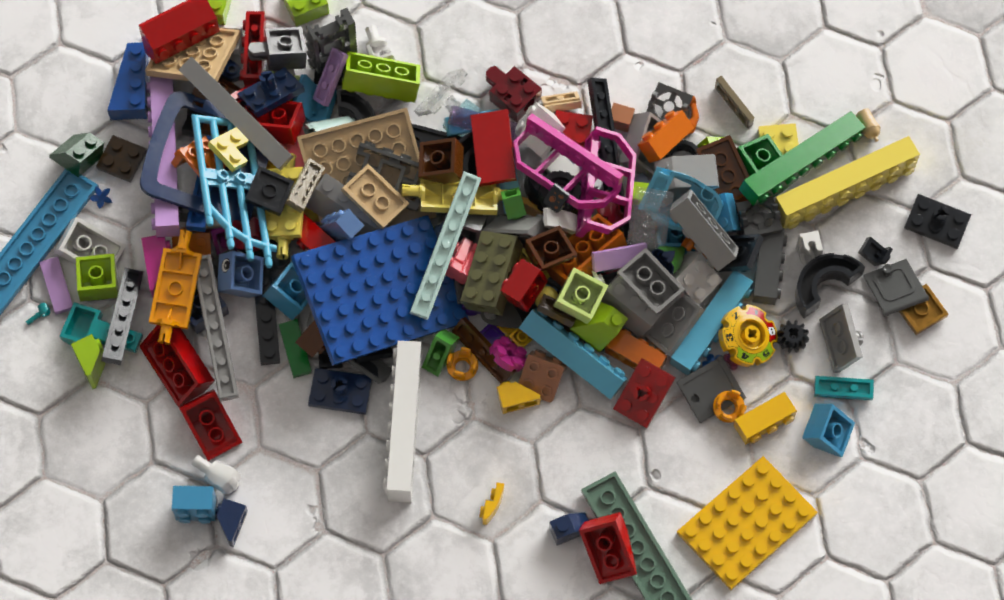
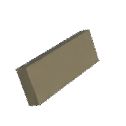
[715,76,755,128]

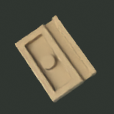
[541,91,582,112]

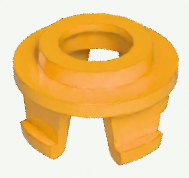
[446,347,478,381]
[713,390,747,423]

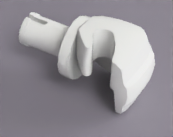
[365,25,395,60]
[192,455,241,495]

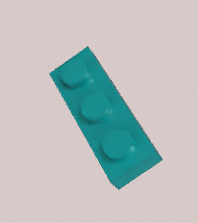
[814,376,874,400]

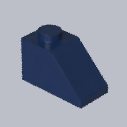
[215,498,248,547]
[549,512,589,546]

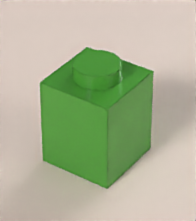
[501,187,526,220]

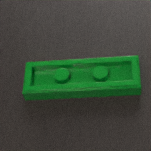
[278,319,312,378]

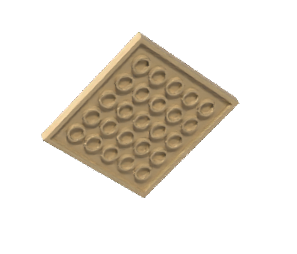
[297,108,437,227]

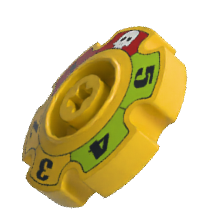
[718,305,778,367]

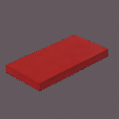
[470,109,517,187]

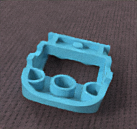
[638,166,722,231]

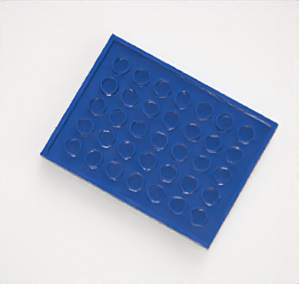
[291,215,469,366]

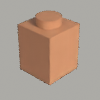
[612,103,635,133]

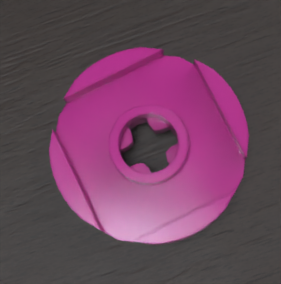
[489,336,527,372]

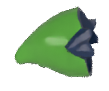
[651,246,685,275]

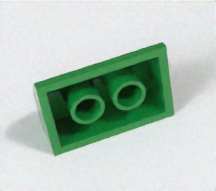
[737,134,799,198]

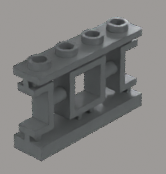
[305,8,357,74]
[345,141,420,212]

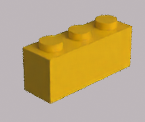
[733,392,797,445]

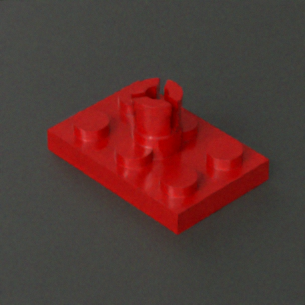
[613,358,676,428]

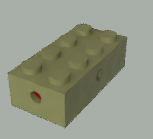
[460,230,523,316]

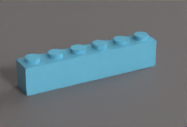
[670,271,754,375]
[519,307,628,400]

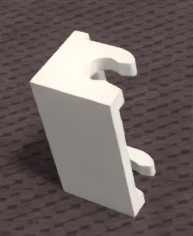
[795,231,823,265]

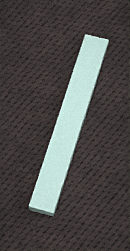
[410,171,482,320]

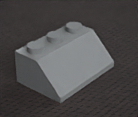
[619,112,666,178]
[483,214,550,244]
[617,248,685,315]
[601,274,664,338]

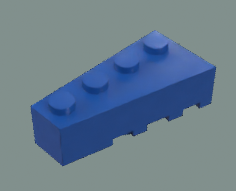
[107,42,148,120]

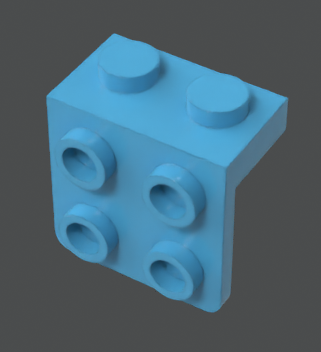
[293,74,337,122]

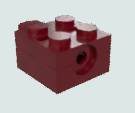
[486,66,542,123]

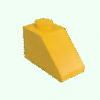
[497,381,541,414]

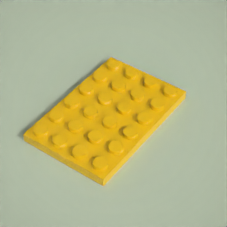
[677,456,818,590]

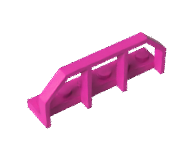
[513,114,624,209]
[575,126,636,238]

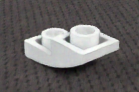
[542,207,577,235]

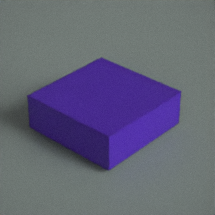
[480,324,505,344]

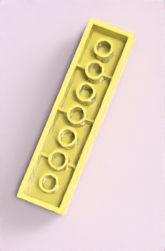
[775,136,920,229]

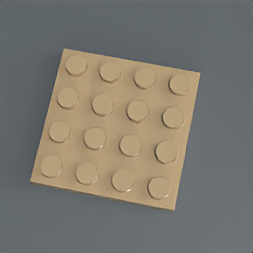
[145,28,241,82]

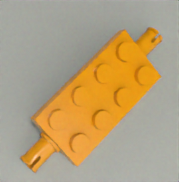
[149,230,202,345]

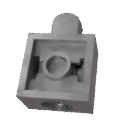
[248,27,307,71]

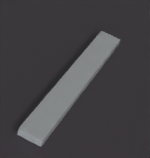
[179,57,293,171]
[197,254,239,402]

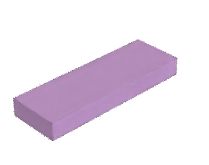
[312,47,349,107]
[591,243,647,272]
[40,257,73,315]

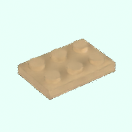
[341,164,409,229]

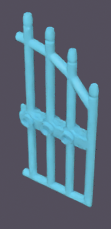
[191,114,277,268]

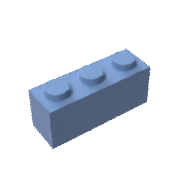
[319,209,364,242]

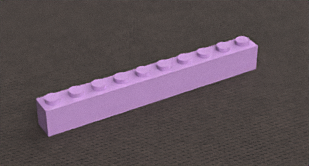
[147,76,180,237]

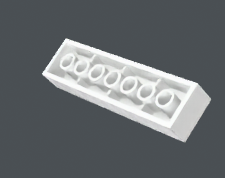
[383,341,422,503]

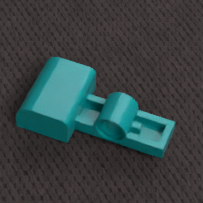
[60,302,143,353]

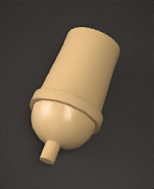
[856,109,881,142]

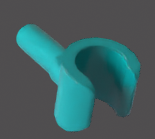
[26,303,50,325]

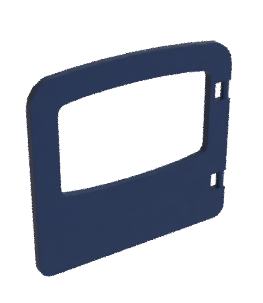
[140,91,269,223]

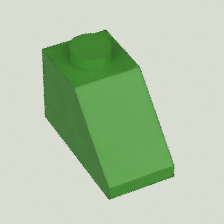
[421,329,460,376]

